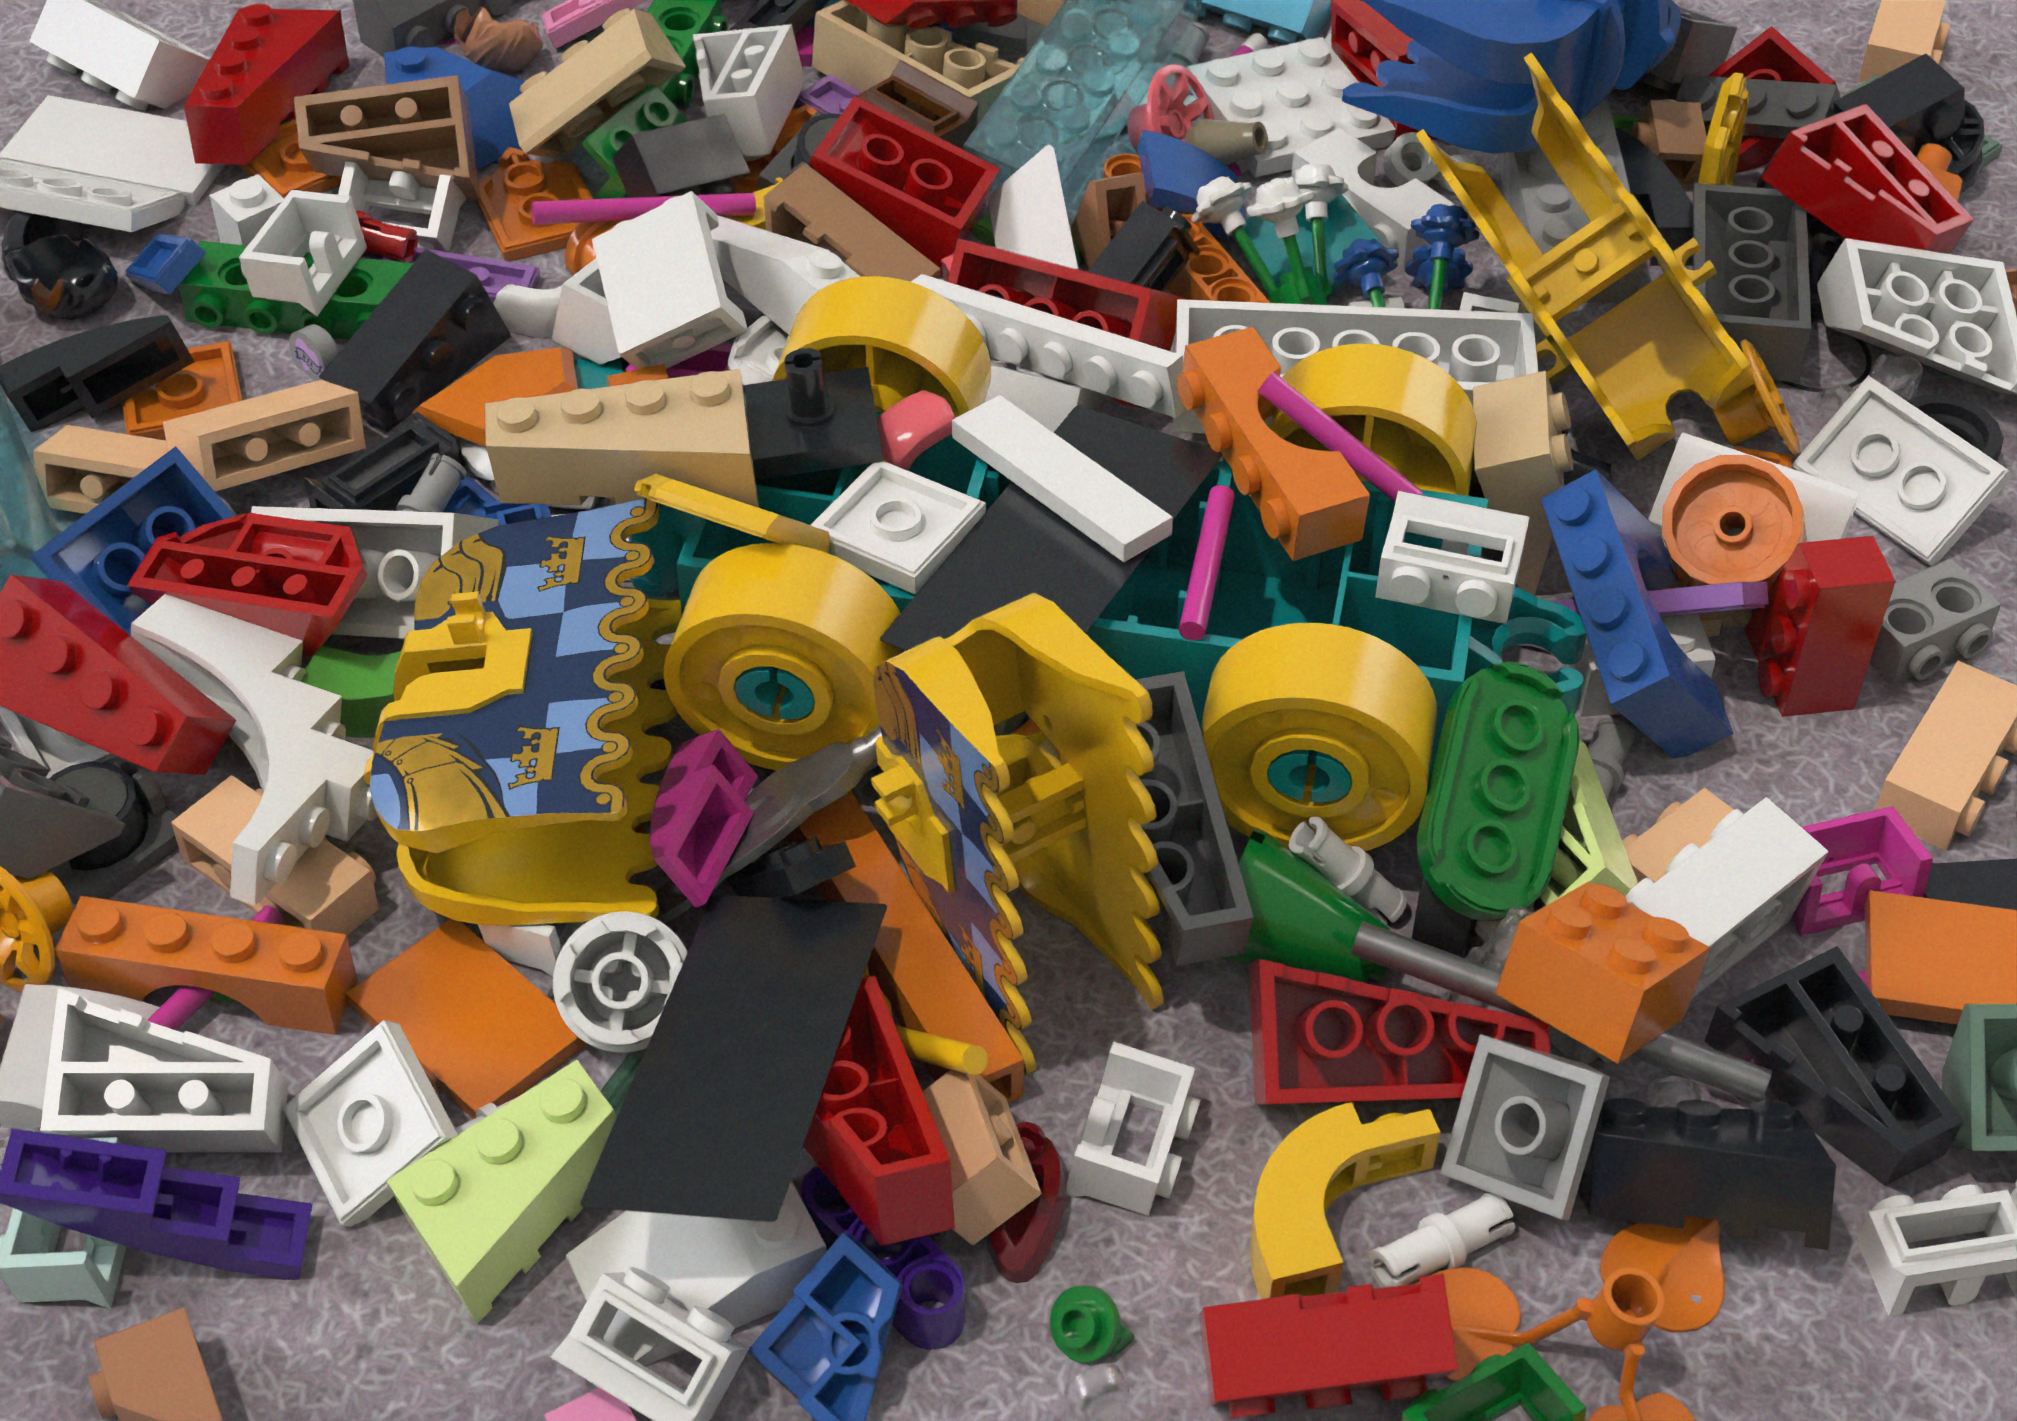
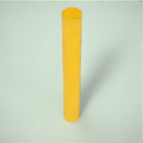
[895,1025,988,1075]

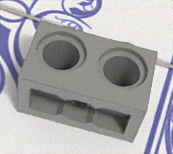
[1869,558,2001,685]

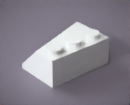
[1817,238,2017,396]

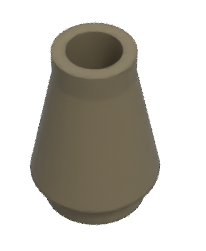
[1185,119,1268,166]

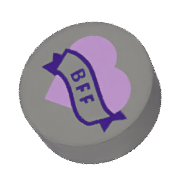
[289,324,339,381]

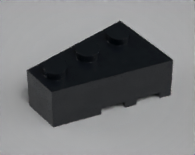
[319,249,511,432]
[1704,946,1964,1186]
[1578,1098,1836,1250]

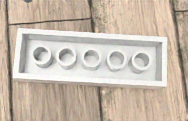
[1172,299,1538,434]

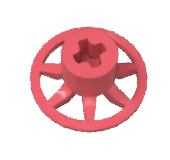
[1127,64,1214,153]

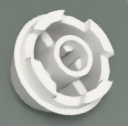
[553,911,688,1053]

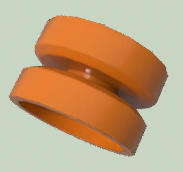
[1662,455,1806,590]

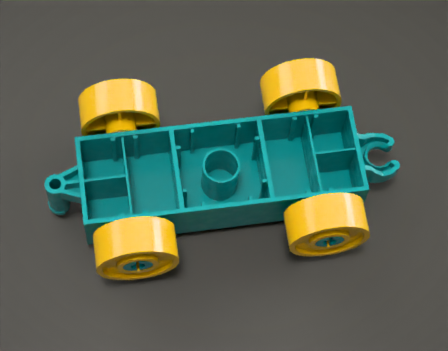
[628,276,1587,851]

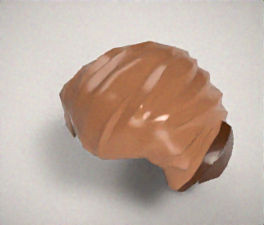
[454,7,543,75]

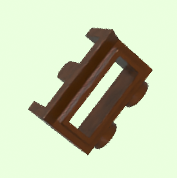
[856,60,979,155]

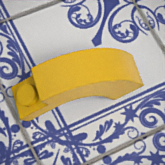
[1250,1102,1440,1299]

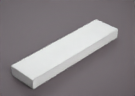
[952,395,1173,562]

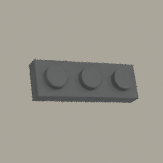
[1675,75,1841,139]

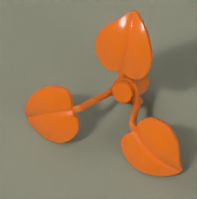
[1416,1216,1725,1421]

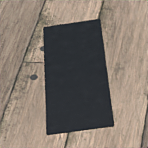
[880,406,1223,650]
[580,895,887,1222]

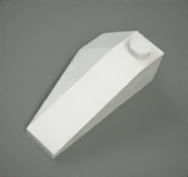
[710,215,861,335]

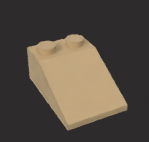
[1473,370,1573,596]

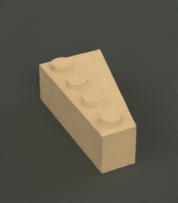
[812,0,1038,146]
[485,369,759,508]

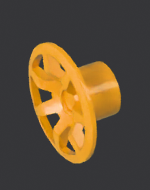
[1712,339,1800,456]
[0,866,73,993]

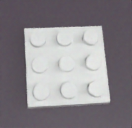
[1187,37,1396,178]

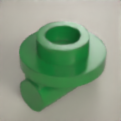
[1050,1285,1134,1363]

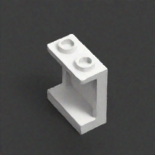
[592,191,748,369]

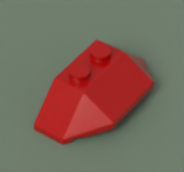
[127,513,368,656]

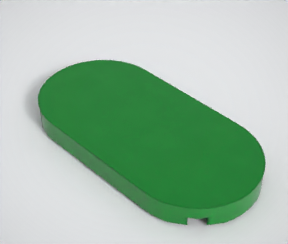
[1417,661,1580,921]

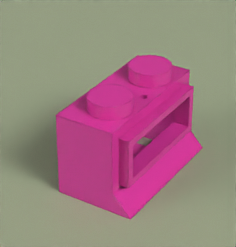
[1793,806,1933,936]

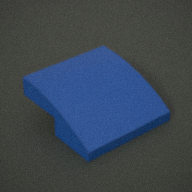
[1137,129,1246,240]

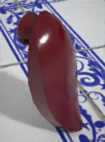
[985,1122,1066,1283]

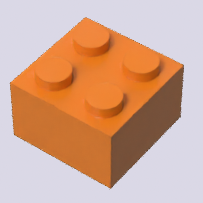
[1495,881,1711,1064]

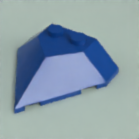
[384,46,525,171]

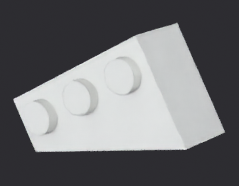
[693,24,805,161]

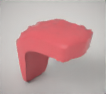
[871,390,955,471]

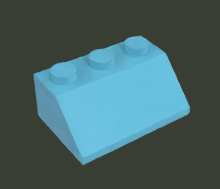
[1176,0,1331,45]

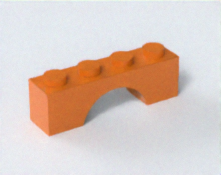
[1177,327,1370,561]
[55,896,358,1035]

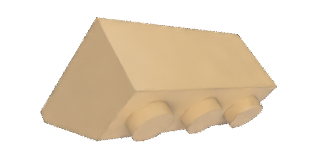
[509,8,686,159]

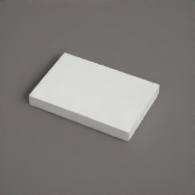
[1791,376,2012,567]

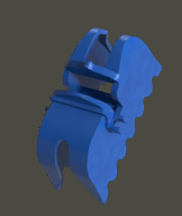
[1342,0,1681,154]

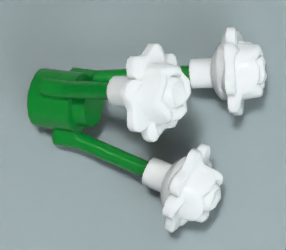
[1191,164,1349,305]

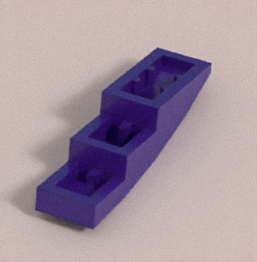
[0,1128,313,1280]

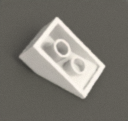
[566,1180,826,1366]

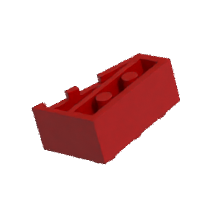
[1331,0,1438,142]
[1199,1273,1458,1419]

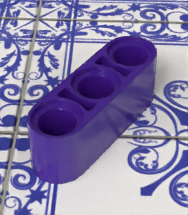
[801,1165,965,1350]

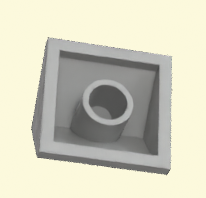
[1440,1034,1610,1220]

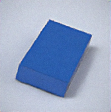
[125,233,206,295]

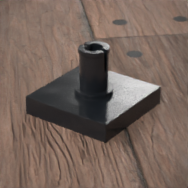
[744,348,883,480]

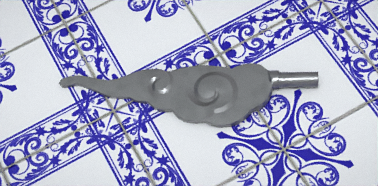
[547,725,882,1001]

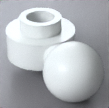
[1383,132,1477,192]

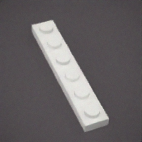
[911,274,1187,418]

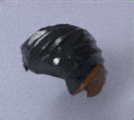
[5,234,118,320]

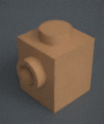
[1629,99,1707,184]

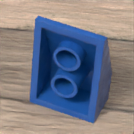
[29,446,235,636]

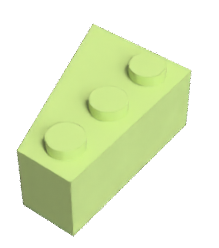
[1539,739,1638,905]
[386,1060,617,1324]

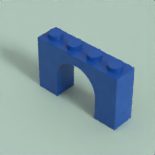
[1541,469,1734,758]

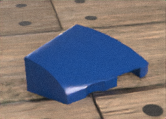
[748,1233,902,1421]

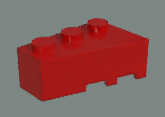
[1761,104,1974,254]
[1744,536,1896,717]

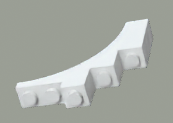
[131,594,378,906]

